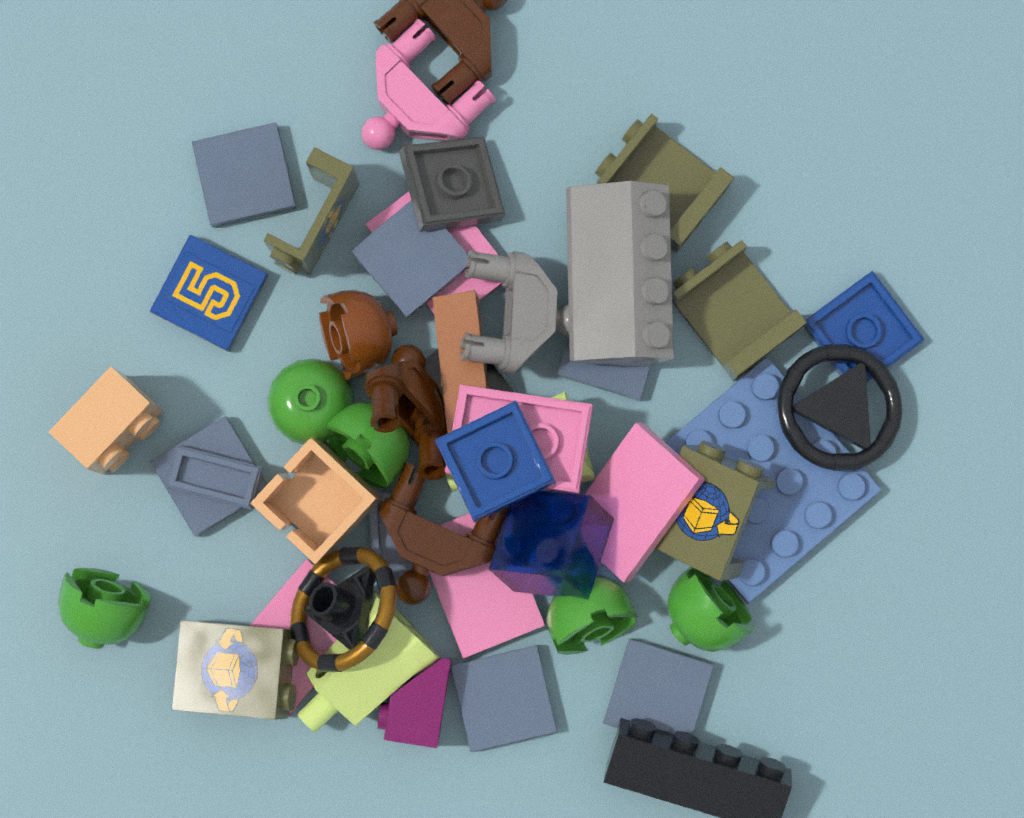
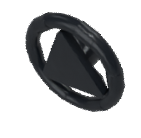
[777,344,902,471]

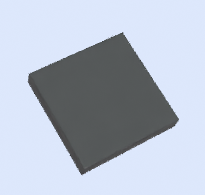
[399,137,505,232]

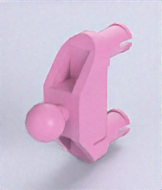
[361,19,496,150]

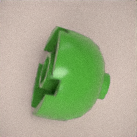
[267,358,355,445]
[325,402,410,489]
[668,566,754,652]
[58,568,151,649]
[546,573,638,655]

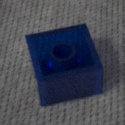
[488,491,614,600]

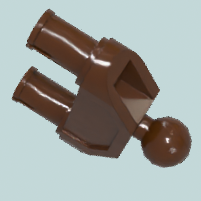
[373,0,507,105]
[365,344,448,480]
[378,462,512,605]

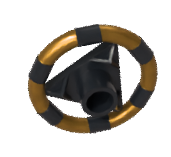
[289,546,397,672]

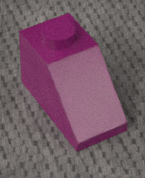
[377,657,452,748]

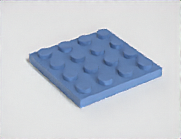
[665,357,881,604]

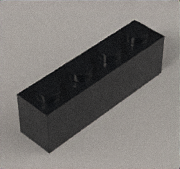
[603,718,792,818]

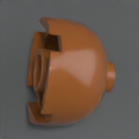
[319,290,397,380]

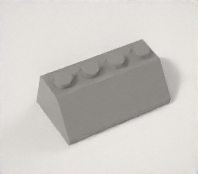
[566,181,674,367]

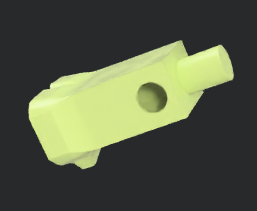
[297,592,441,733]

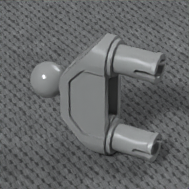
[460,250,569,374]

